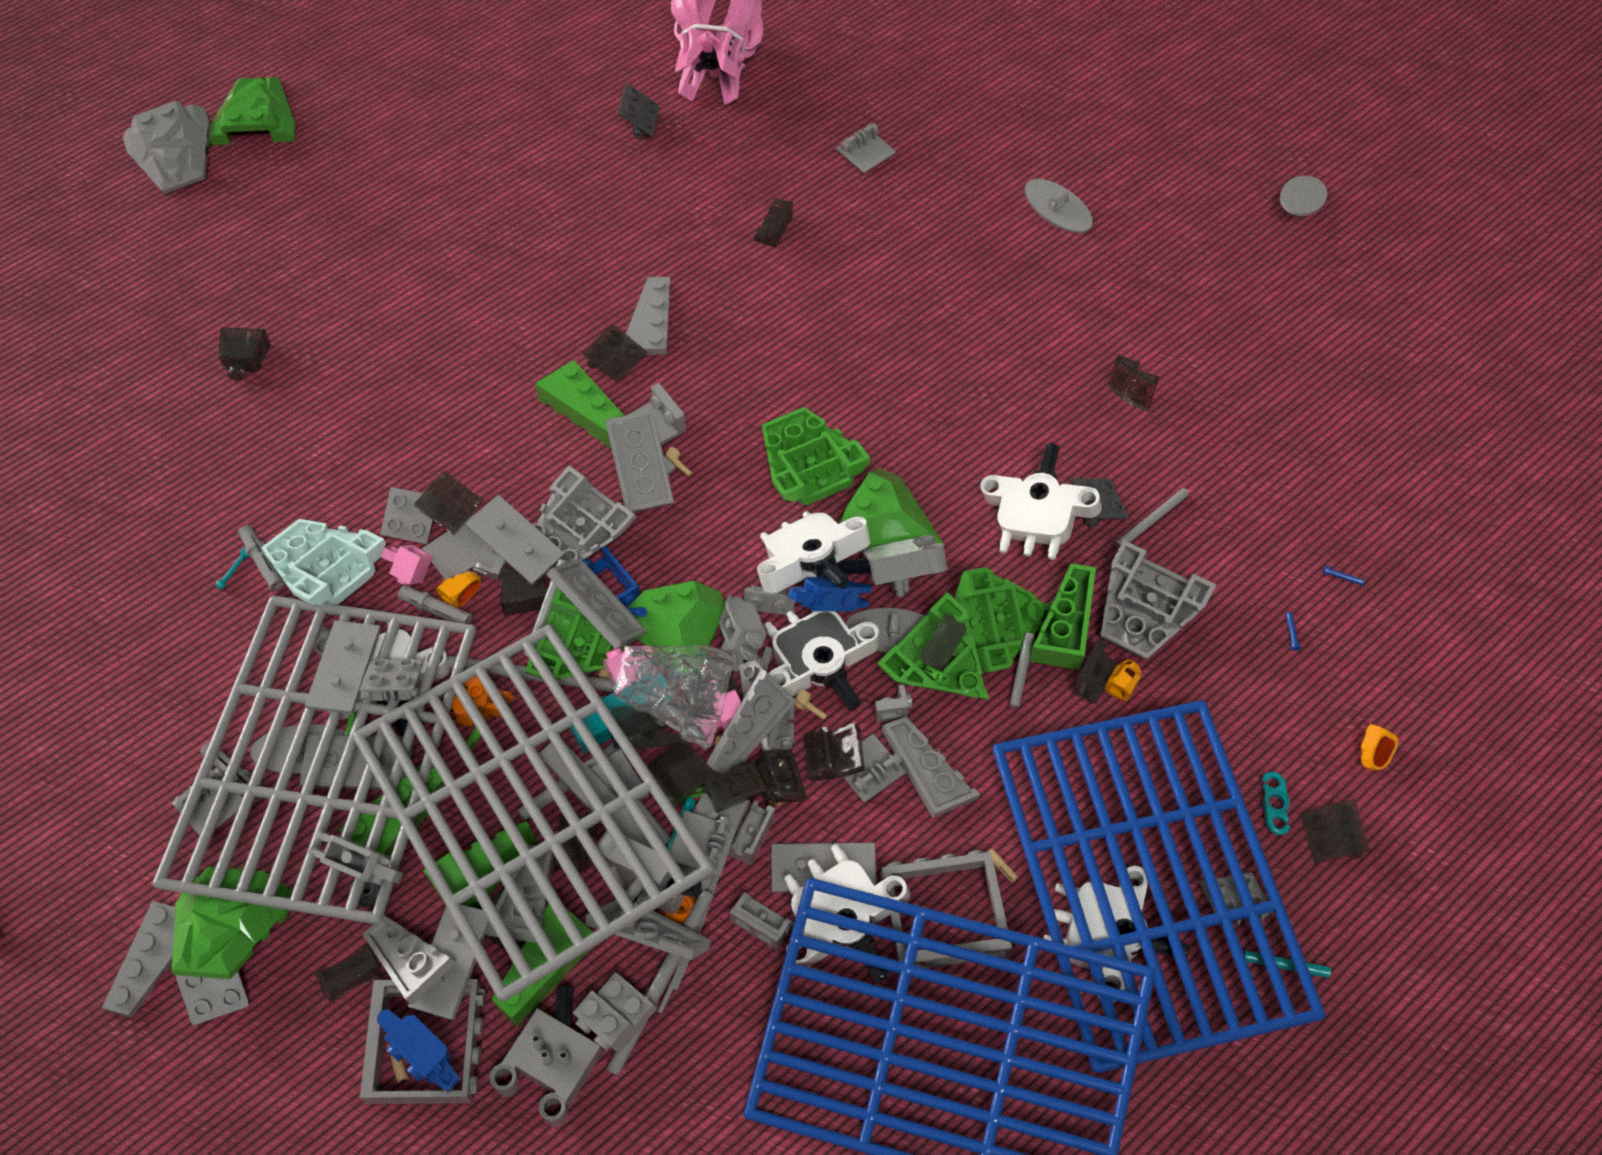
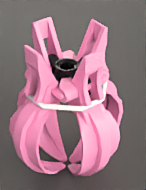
[671,0,763,105]

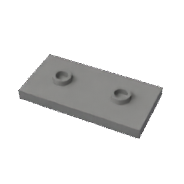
[605,410,674,513]
[546,559,648,649]
[300,735,415,790]

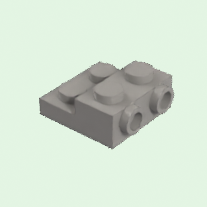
[573,972,657,1054]

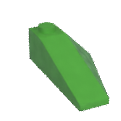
[423,821,536,908]

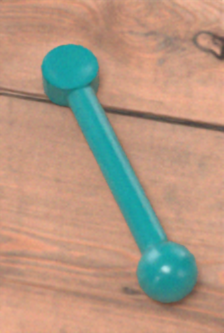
[216,547,249,589]

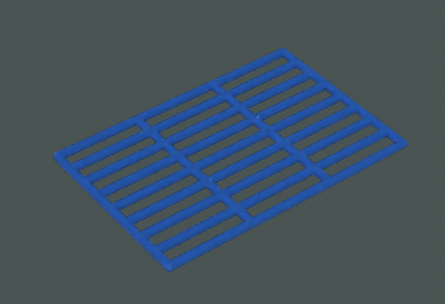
[993,700,1326,1073]
[743,878,1156,1155]

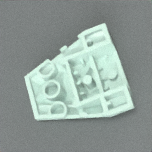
[261,519,386,605]

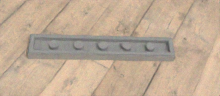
[539,743,654,850]

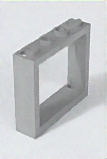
[881,850,1012,968]
[360,979,486,1104]

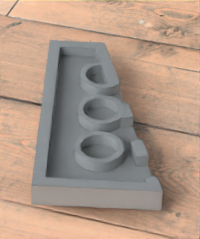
[620,277,671,355]
[706,669,796,781]
[881,716,980,818]
[486,844,554,943]
[585,900,711,960]
[102,901,175,1018]
[362,915,456,1005]

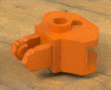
[452,676,514,727]

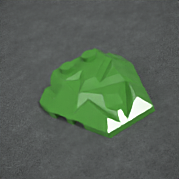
[208,77,296,146]
[762,407,871,505]
[172,867,293,979]

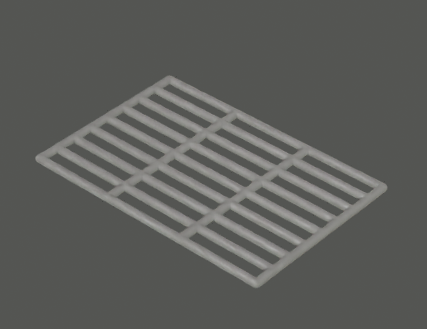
[152,596,477,924]
[353,625,715,1001]

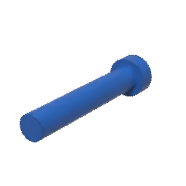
[1323,565,1364,586]
[627,607,647,617]
[1286,612,1301,651]

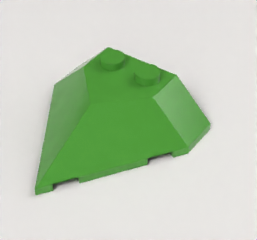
[840,467,944,552]
[954,567,1052,673]
[627,581,725,683]
[525,588,637,680]
[877,592,989,700]

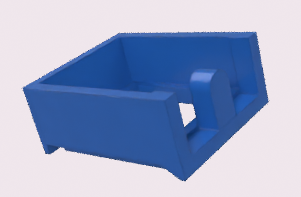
[583,546,640,608]

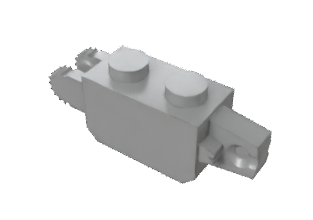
[718,595,766,662]
[308,830,403,885]

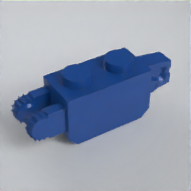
[788,577,872,611]
[376,1009,461,1093]

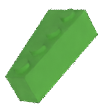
[535,360,624,448]
[1029,563,1096,670]
[339,765,445,857]
[492,904,594,1027]

